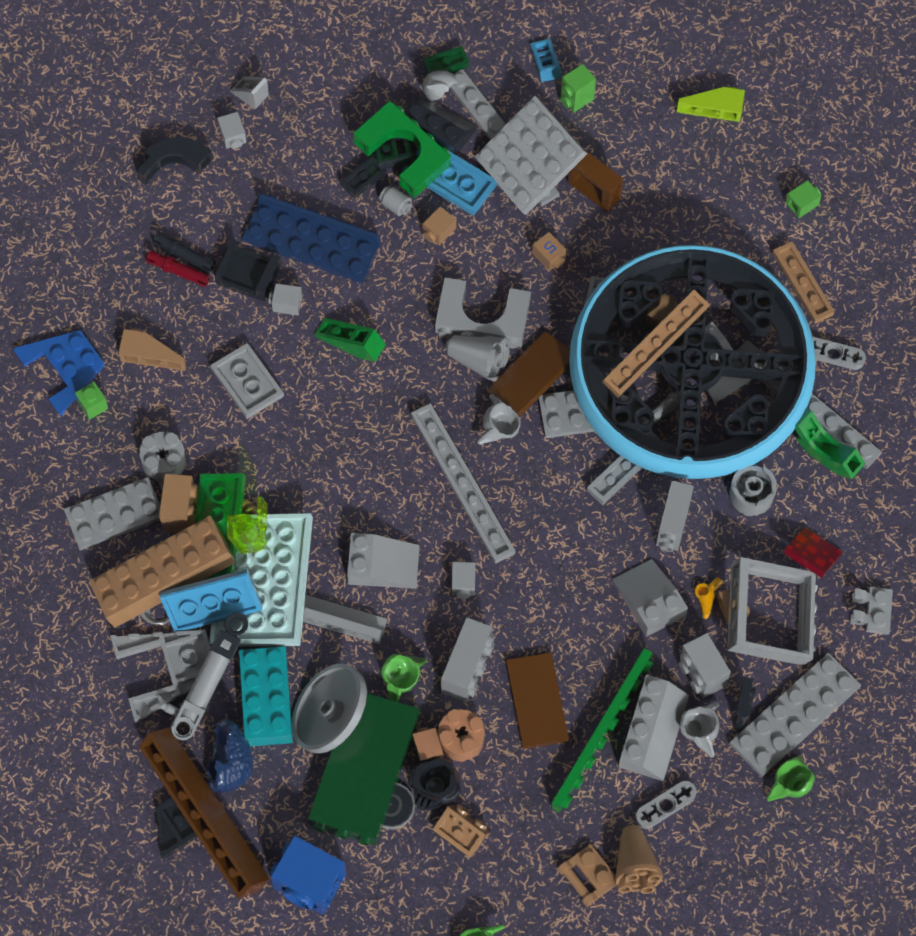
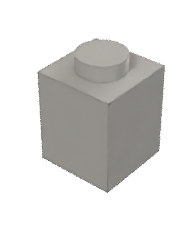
[217,112,247,149]
[269,284,303,316]
[452,562,476,599]

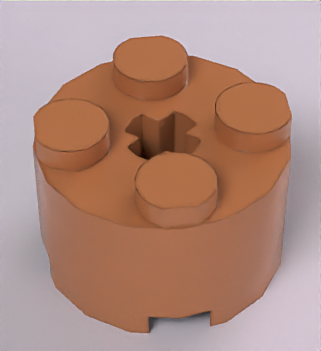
[438,709,485,762]

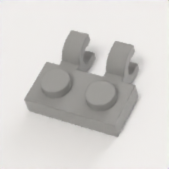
[850,586,893,635]

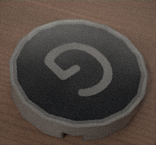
[383,783,415,829]

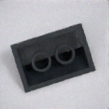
[404,95,478,155]

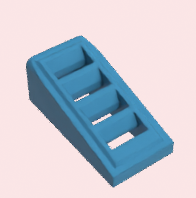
[530,39,561,82]

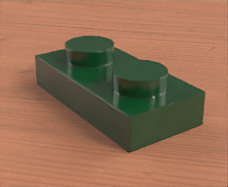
[423,46,470,74]

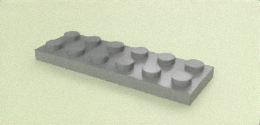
[729,653,861,777]

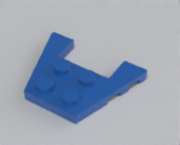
[13,330,105,416]

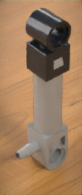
[160,612,248,740]

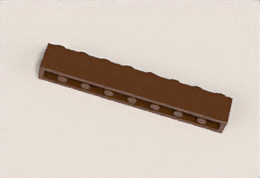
[138,727,270,899]

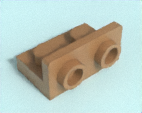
[432,804,491,858]

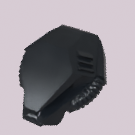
[408,757,461,811]

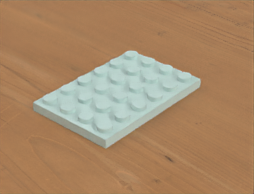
[209,513,313,647]

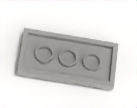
[538,387,628,438]
[64,477,160,550]

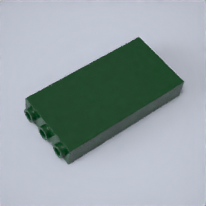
[308,693,420,846]

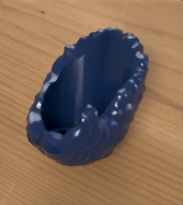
[207,719,253,793]

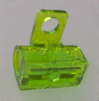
[227,497,268,554]

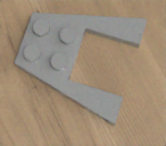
[110,630,211,723]

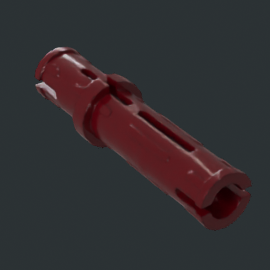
[146,250,211,288]

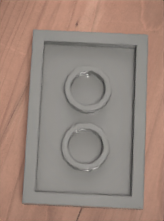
[210,343,284,419]

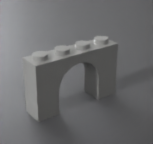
[435,278,531,349]

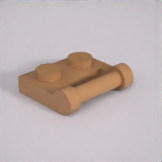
[557,844,616,907]

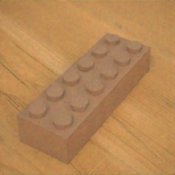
[89,516,236,628]

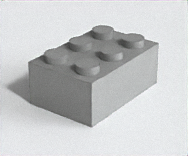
[441,617,495,703]

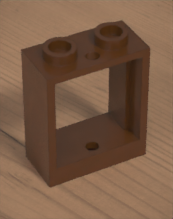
[568,149,624,213]

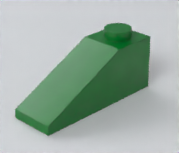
[314,318,386,362]

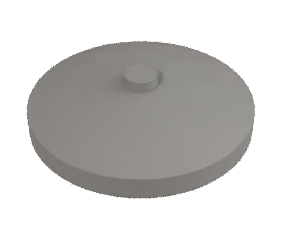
[292,664,367,753]

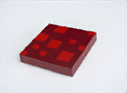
[784,527,843,578]

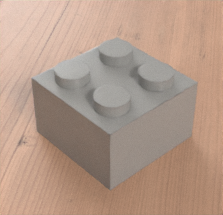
[679,633,731,699]

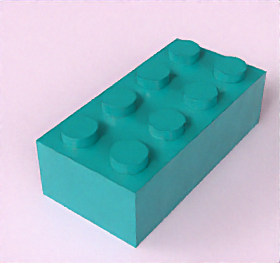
[239,646,293,747]

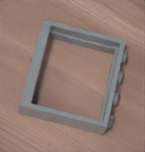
[727,557,818,665]

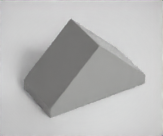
[230,77,269,109]

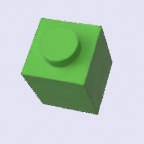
[785,180,821,218]
[75,382,108,420]

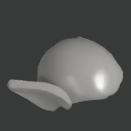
[420,70,458,101]
[477,394,521,445]
[680,702,720,757]

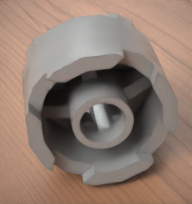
[139,432,186,482]
[729,465,777,516]

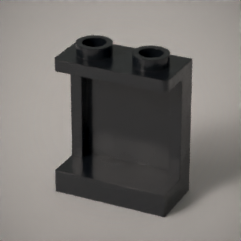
[213,240,282,302]

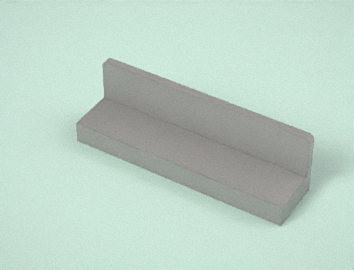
[303,595,387,644]

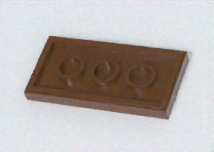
[486,332,570,417]
[506,652,569,750]

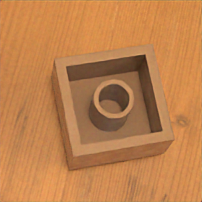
[159,474,198,533]

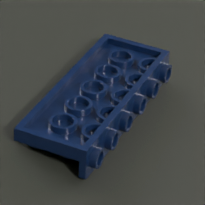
[242,194,381,284]

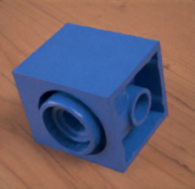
[270,836,346,915]

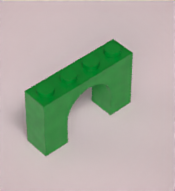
[353,101,451,198]

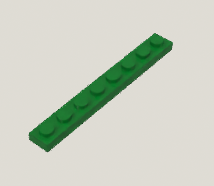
[551,648,653,813]

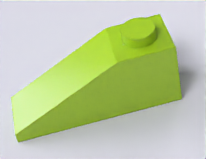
[677,87,745,122]

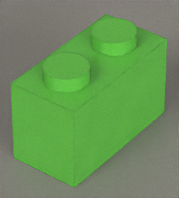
[560,64,596,112]

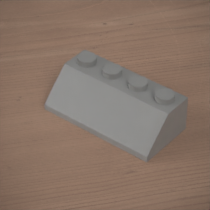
[618,675,689,781]

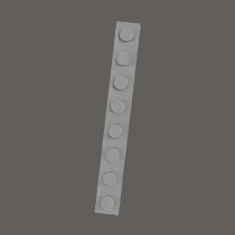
[450,69,559,207]
[737,340,882,469]
[411,403,515,564]

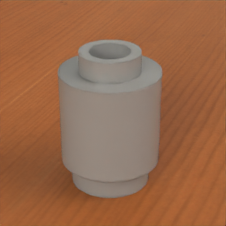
[379,186,412,216]

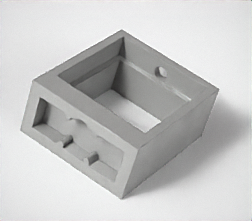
[656,481,694,552]

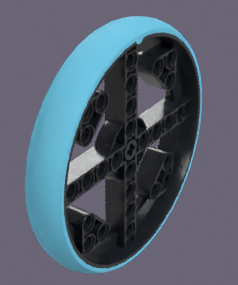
[570,245,816,479]

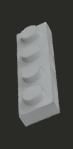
[587,431,661,505]

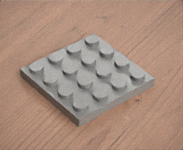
[475,96,587,215]

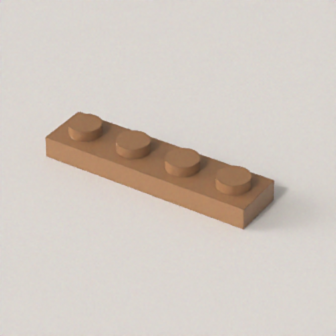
[772,242,834,324]

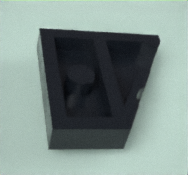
[156,798,198,860]

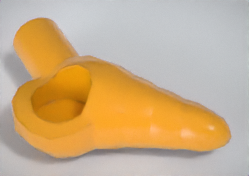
[694,577,723,619]

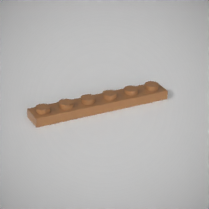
[602,290,710,398]

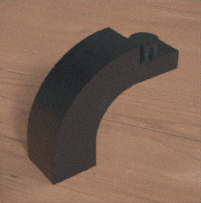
[137,137,213,185]

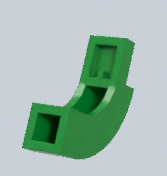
[795,409,865,479]

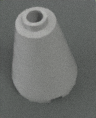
[446,335,510,382]

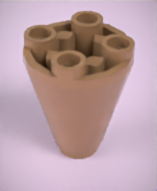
[615,825,663,894]

